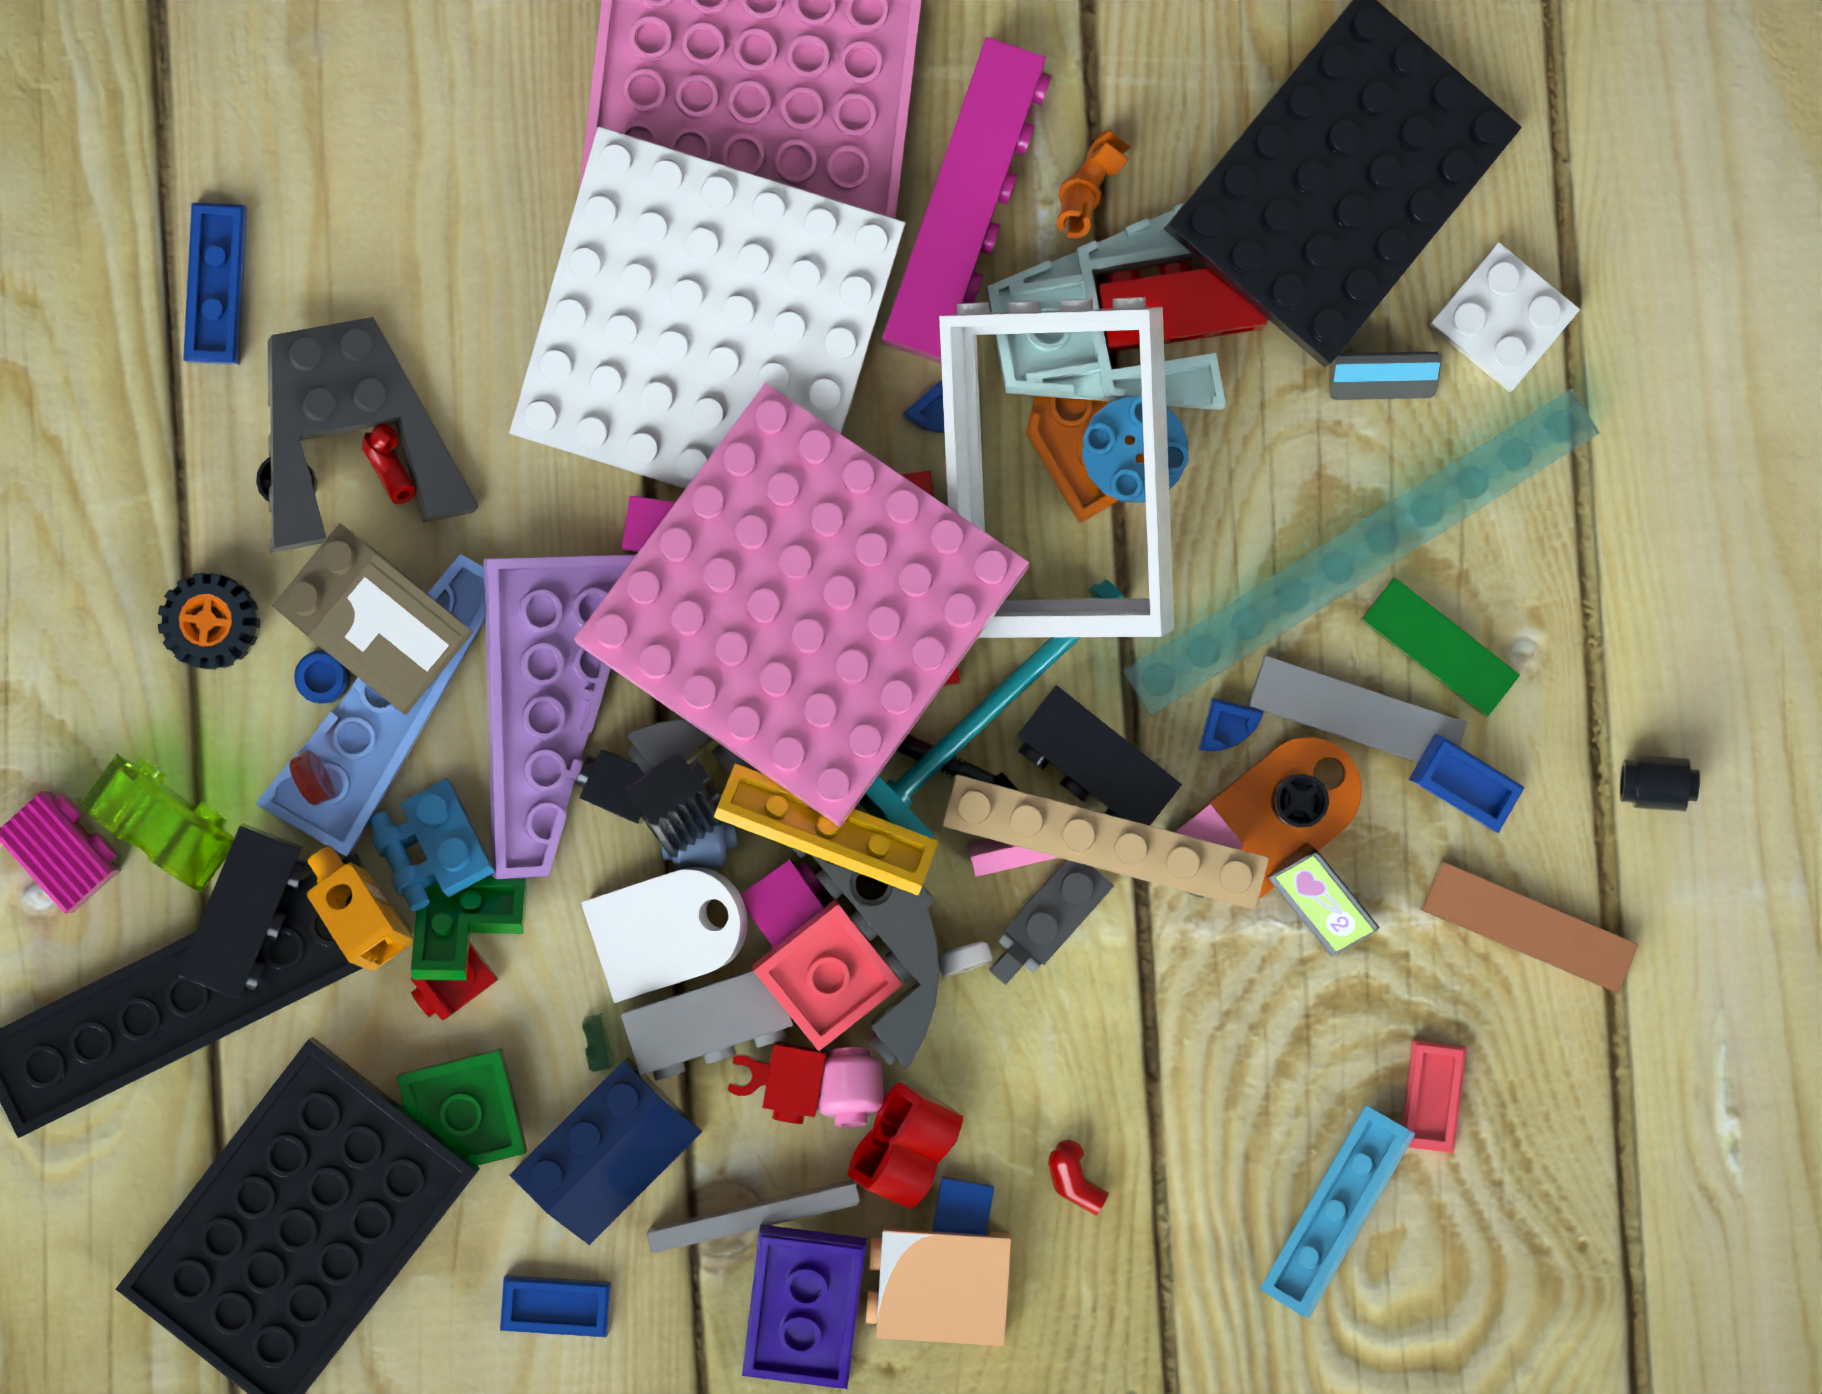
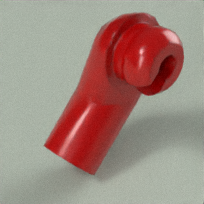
[362,424,416,504]
[1048,1139,1109,1216]

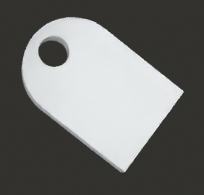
[581,867,748,1003]

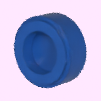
[294,651,350,704]

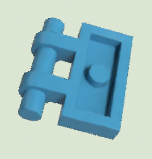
[369,778,495,911]

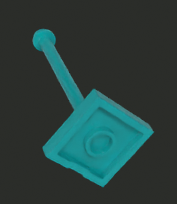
[859,579,1125,838]

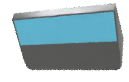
[1329,351,1442,400]

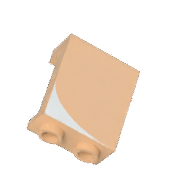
[866,1225,1011,1346]

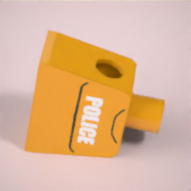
[305,846,414,972]

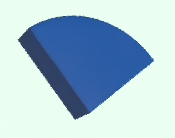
[903,380,945,433]
[1198,698,1264,751]

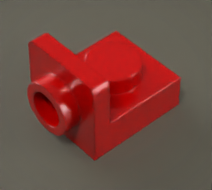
[410,942,499,1021]

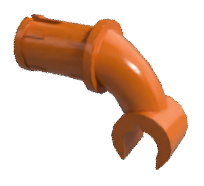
[1057,130,1131,239]

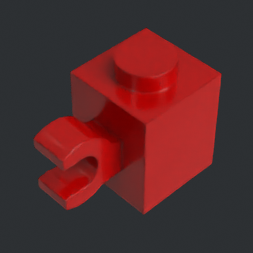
[728,1042,827,1124]

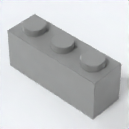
[620,970,795,1081]

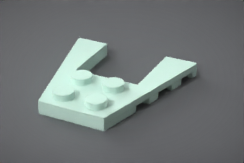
[987,203,1226,410]

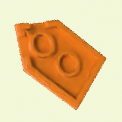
[1026,396,1144,523]

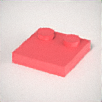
[751,900,903,1051]

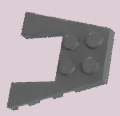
[268,317,478,553]

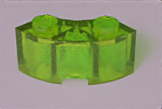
[79,753,235,893]

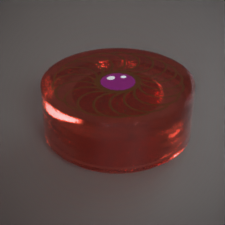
[289,750,335,806]

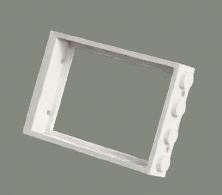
[939,297,1174,638]

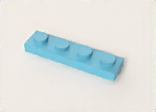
[1260,1105,1415,1318]

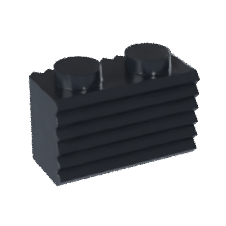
[625,751,722,858]

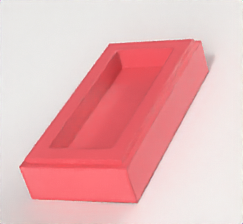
[1401,1040,1467,1153]

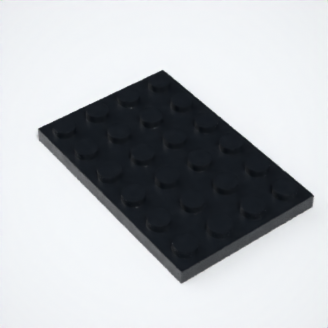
[1163,0,1522,368]
[115,1037,481,1394]

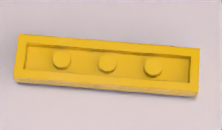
[714,763,939,895]

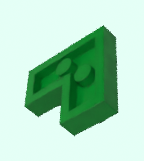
[411,876,527,980]

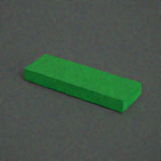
[1360,577,1520,717]

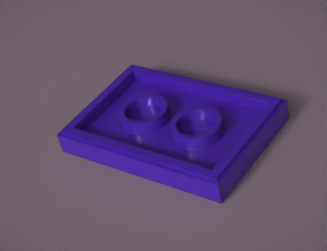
[742,1224,867,1389]

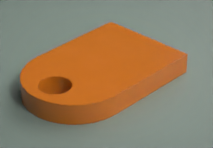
[1192,737,1362,898]

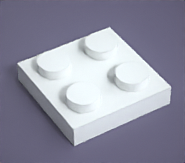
[1429,242,1580,393]

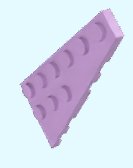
[484,554,637,879]

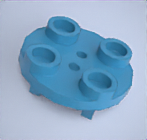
[1082,396,1188,503]

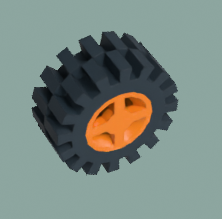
[158,573,260,670]

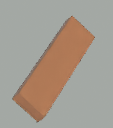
[1420,861,1639,993]

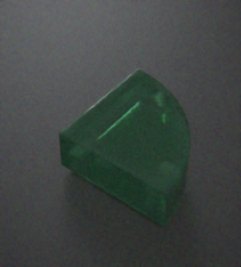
[582,1013,614,1072]

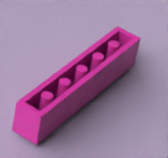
[883,37,1052,364]

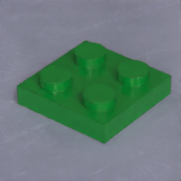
[396,1048,528,1166]

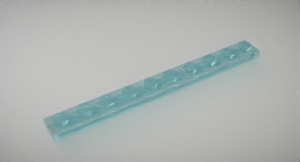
[1122,388,1600,716]

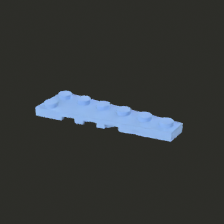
[256,554,485,857]

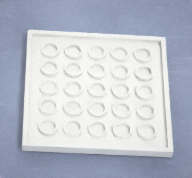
[509,127,906,489]

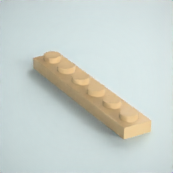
[943,774,1269,910]

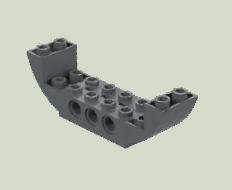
[627,719,939,1069]

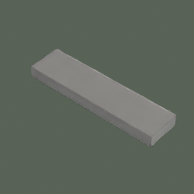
[1248,656,1467,763]
[647,1179,860,1253]

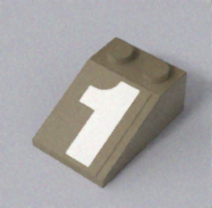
[272,523,474,715]

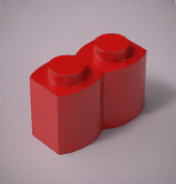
[847,1082,964,1210]

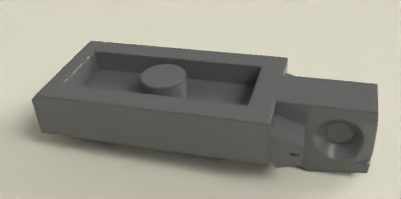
[989,860,1114,985]

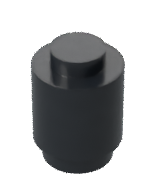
[1620,755,1700,811]

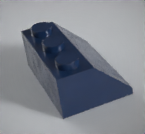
[509,1057,702,1245]

